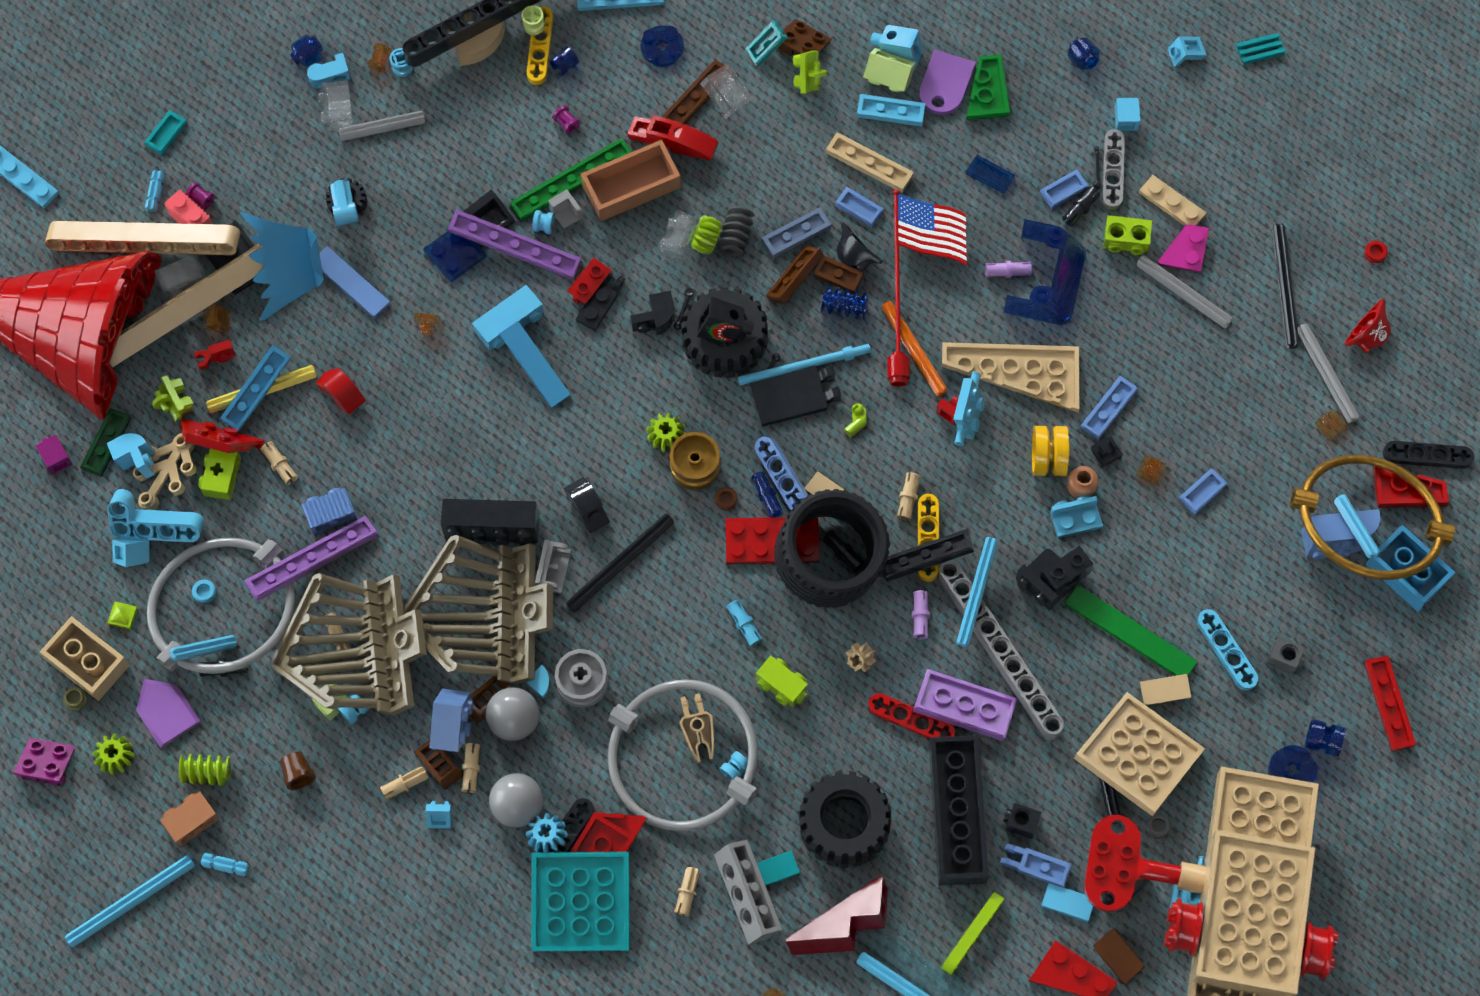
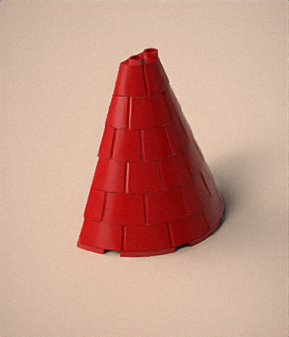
[0,251,162,420]

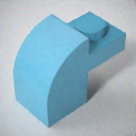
[107,433,155,479]

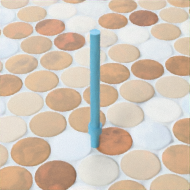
[738,344,871,386]

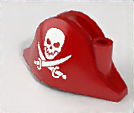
[1344,299,1391,353]

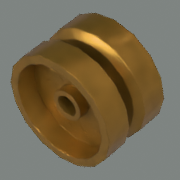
[669,432,721,491]

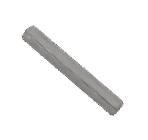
[339,111,425,141]

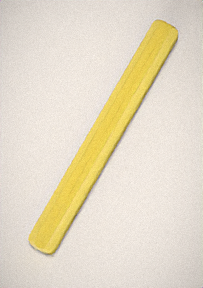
[206,365,317,413]

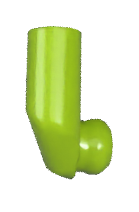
[844,403,867,438]

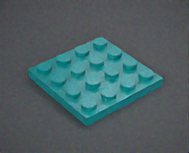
[531,852,630,951]

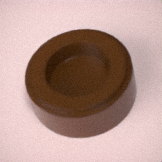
[714,487,738,511]

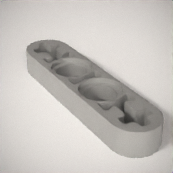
[1102,129,1125,210]

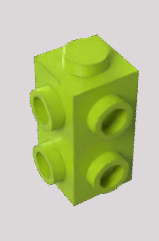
[756,655,808,708]

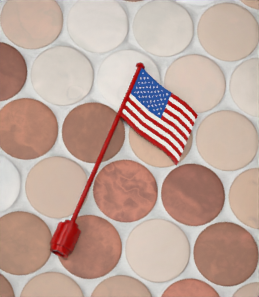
[887,189,967,386]

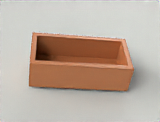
[581,140,681,222]

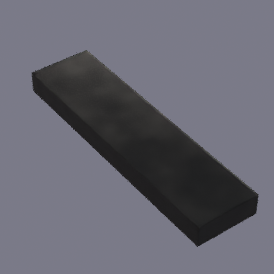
[883,529,974,582]

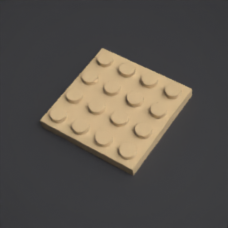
[1074,692,1205,816]

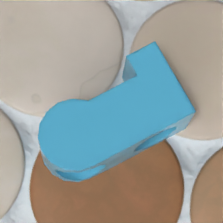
[307,53,351,88]

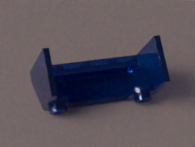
[1003,219,1086,325]

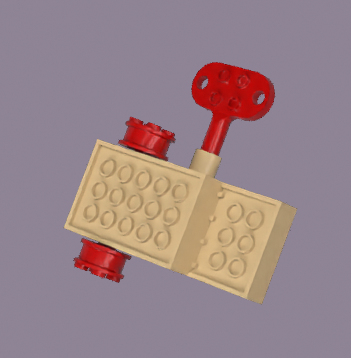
[1084,766,1338,996]

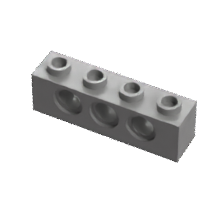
[714,840,782,945]

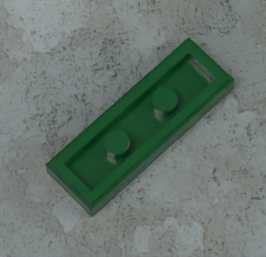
[80,408,132,477]

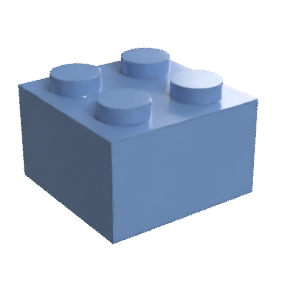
[429,689,473,752]

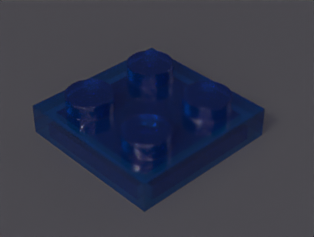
[423,231,486,283]

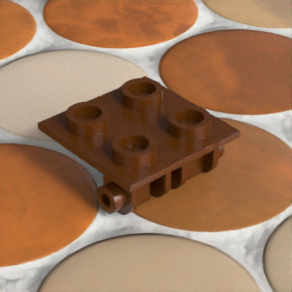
[778,19,832,56]

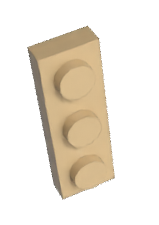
[1139,175,1206,226]

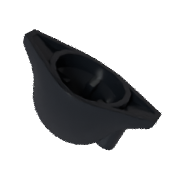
[837,222,884,272]

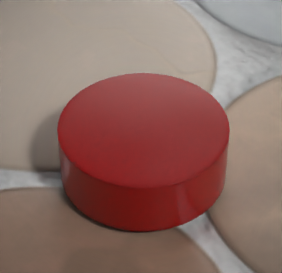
[1364,241,1388,263]

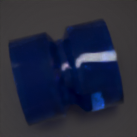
[1304,718,1346,757]

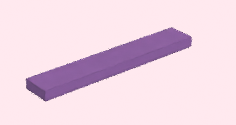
[448,209,582,280]
[244,516,378,601]

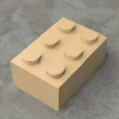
[40,616,130,701]

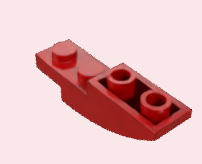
[627,115,719,161]

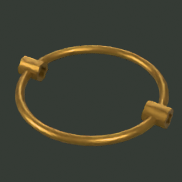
[1289,455,1455,580]

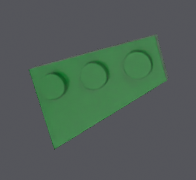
[966,54,1010,120]

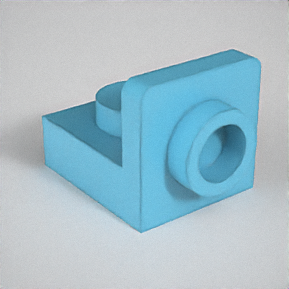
[1168,37,1206,66]

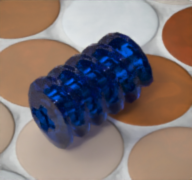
[820,285,869,321]

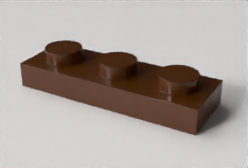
[766,246,824,304]

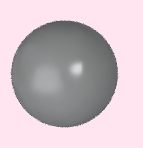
[486,687,539,741]
[489,773,543,828]

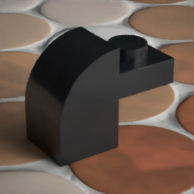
[630,290,675,335]
[563,477,610,533]

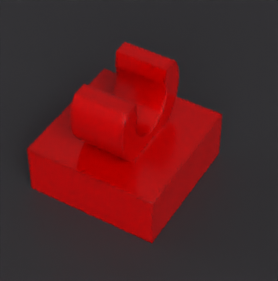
[936,395,959,426]

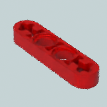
[868,693,955,740]

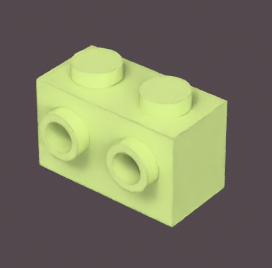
[863,48,916,92]

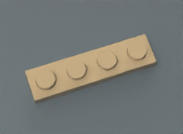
[826,132,914,193]

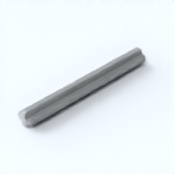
[1137,255,1233,328]
[1297,324,1359,423]

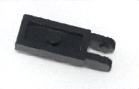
[576,271,625,331]

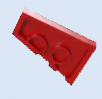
[1372,466,1449,508]
[1029,940,1117,996]

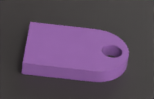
[919,49,976,115]

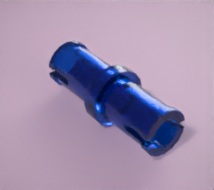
[751,471,783,517]

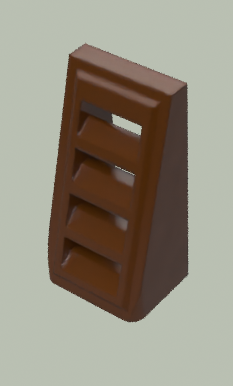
[469,676,511,724]
[414,740,463,790]

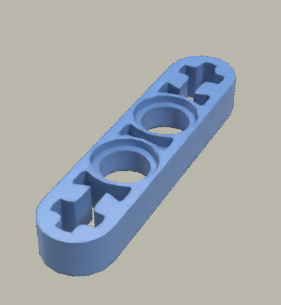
[755,437,808,510]

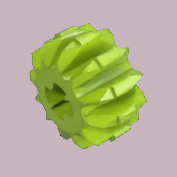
[691,215,722,255]
[647,412,685,452]
[93,733,135,775]

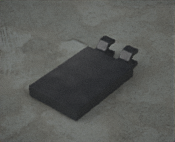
[750,366,841,427]

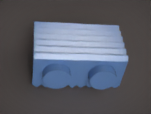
[302,488,357,535]

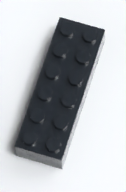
[929,735,989,886]

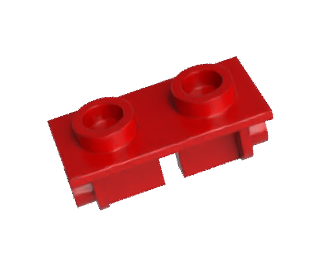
[567,257,612,304]

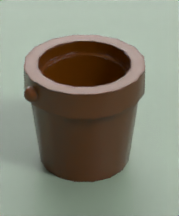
[280,752,316,790]

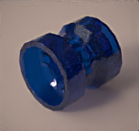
[549,46,579,77]

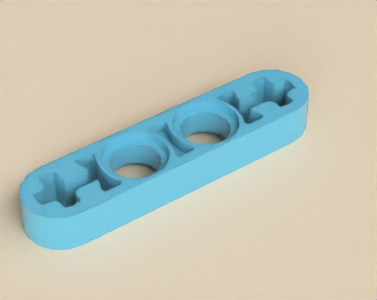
[1197,609,1258,691]

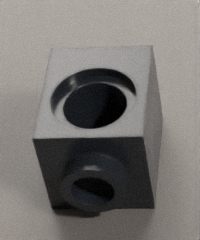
[1003,803,1042,840]

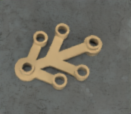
[133,433,196,510]

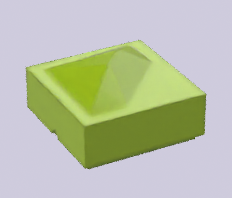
[107,601,138,630]

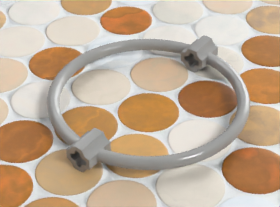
[147,538,295,674]
[608,679,758,831]

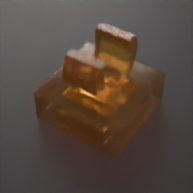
[203,304,229,333]
[414,312,441,335]
[1136,455,1166,486]

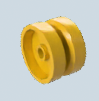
[1032,426,1070,476]

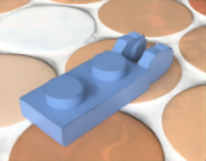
[1000,844,1072,888]

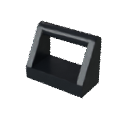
[462,190,515,248]

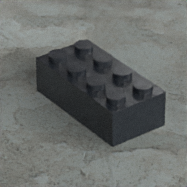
[441,499,539,545]

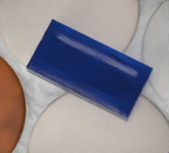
[966,154,1015,194]

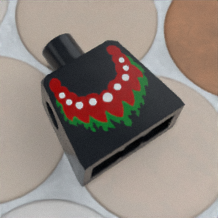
[697,297,754,342]

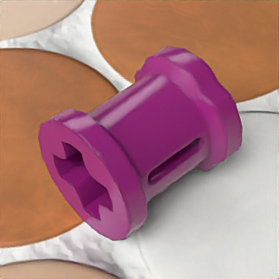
[552,105,581,135]
[185,182,215,211]

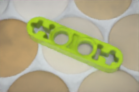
[941,892,1005,975]

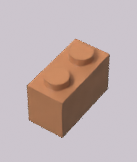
[160,791,219,847]

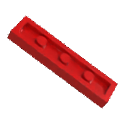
[1364,655,1416,752]

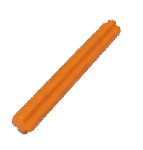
[882,301,947,397]

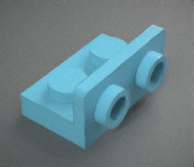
[1050,496,1103,539]

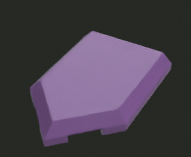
[136,679,201,748]

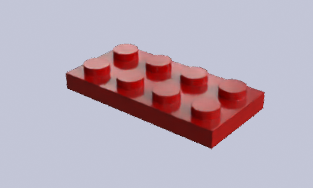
[726,517,819,564]

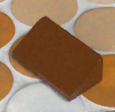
[1093,928,1145,984]

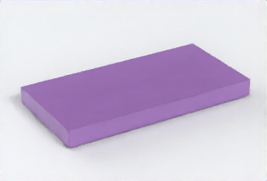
[913,669,1018,741]

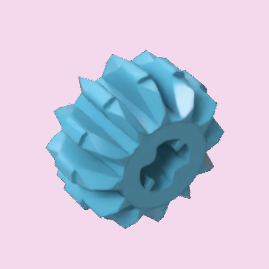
[526,813,568,853]

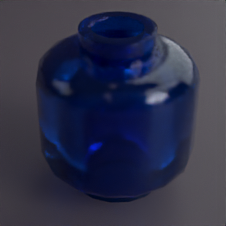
[290,34,324,67]
[1067,37,1100,70]

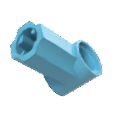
[330,180,359,226]

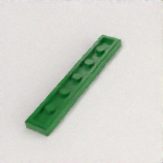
[509,138,632,222]
[1065,585,1198,676]

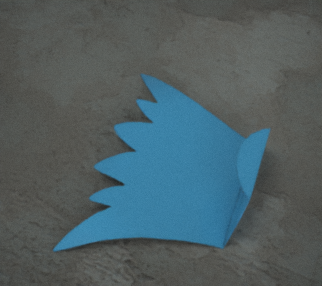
[240,212,324,321]

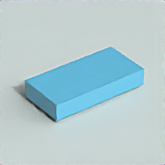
[1041,883,1093,922]

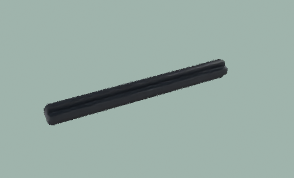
[1272,224,1299,349]
[566,513,674,612]

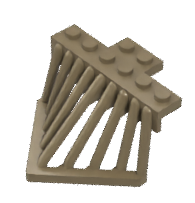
[403,535,553,685]
[271,573,427,716]

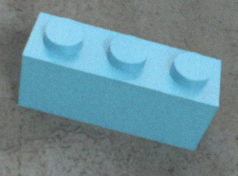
[472,285,544,351]

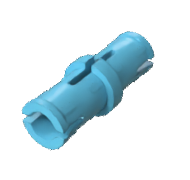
[726,599,763,647]

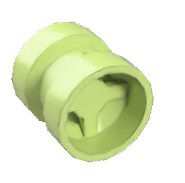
[522,5,545,35]

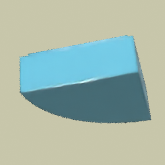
[526,665,550,698]

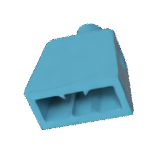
[870,25,923,70]

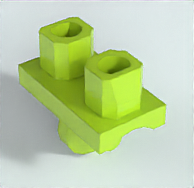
[793,50,827,94]
[152,375,193,422]

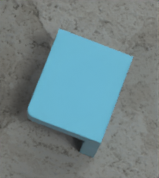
[1114,98,1140,131]
[112,539,149,567]

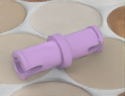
[985,261,1032,278]
[911,590,930,639]

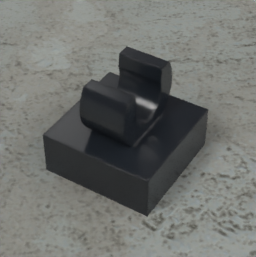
[1091,436,1123,467]

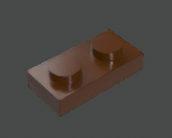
[813,255,864,294]

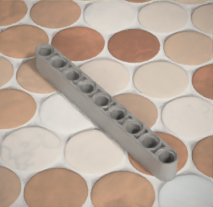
[938,560,1064,740]

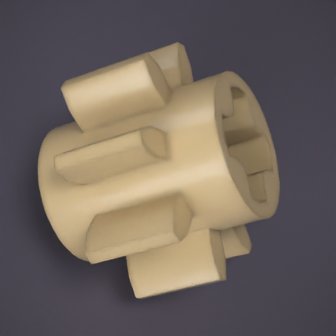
[846,642,876,672]

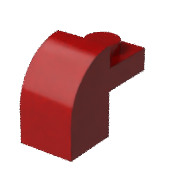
[316,368,366,415]

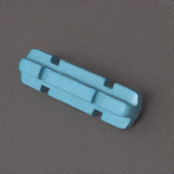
[145,170,165,212]
[201,853,249,876]

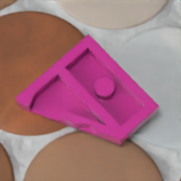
[1158,224,1209,273]

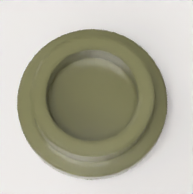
[63,687,87,711]

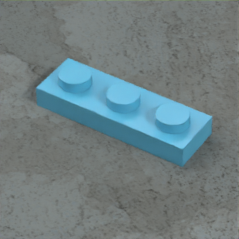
[857,94,925,127]

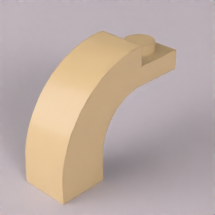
[456,11,505,66]

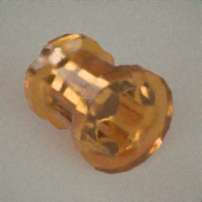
[367,43,392,72]

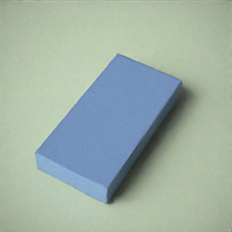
[1040,169,1089,209]
[834,187,884,228]
[1179,468,1228,515]

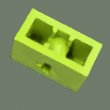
[198,449,241,500]

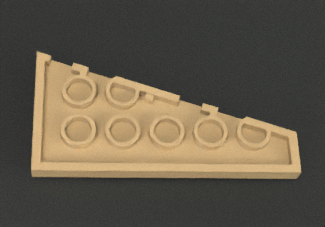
[942,342,1079,413]

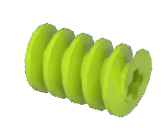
[178,753,231,786]

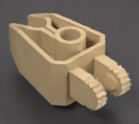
[679,693,714,762]

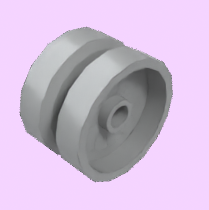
[555,649,608,708]

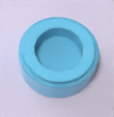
[192,580,216,604]

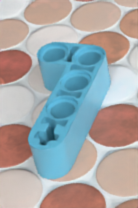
[108,489,205,542]

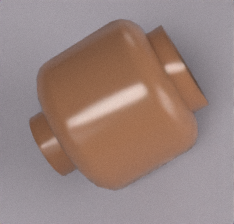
[1067,466,1098,499]

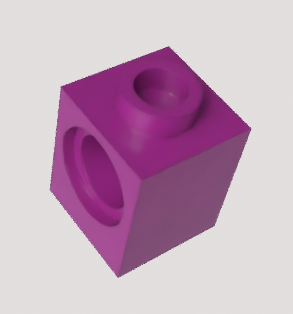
[35,435,72,475]

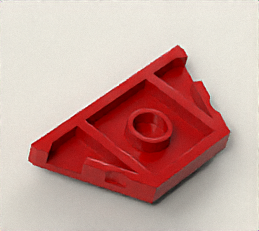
[180,418,265,453]
[570,812,648,852]

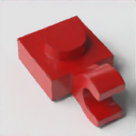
[194,339,236,370]

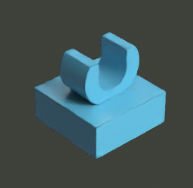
[425,801,452,829]

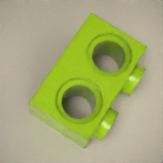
[1103,215,1152,255]

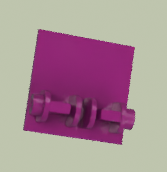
[13,738,75,786]

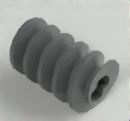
[718,206,755,257]

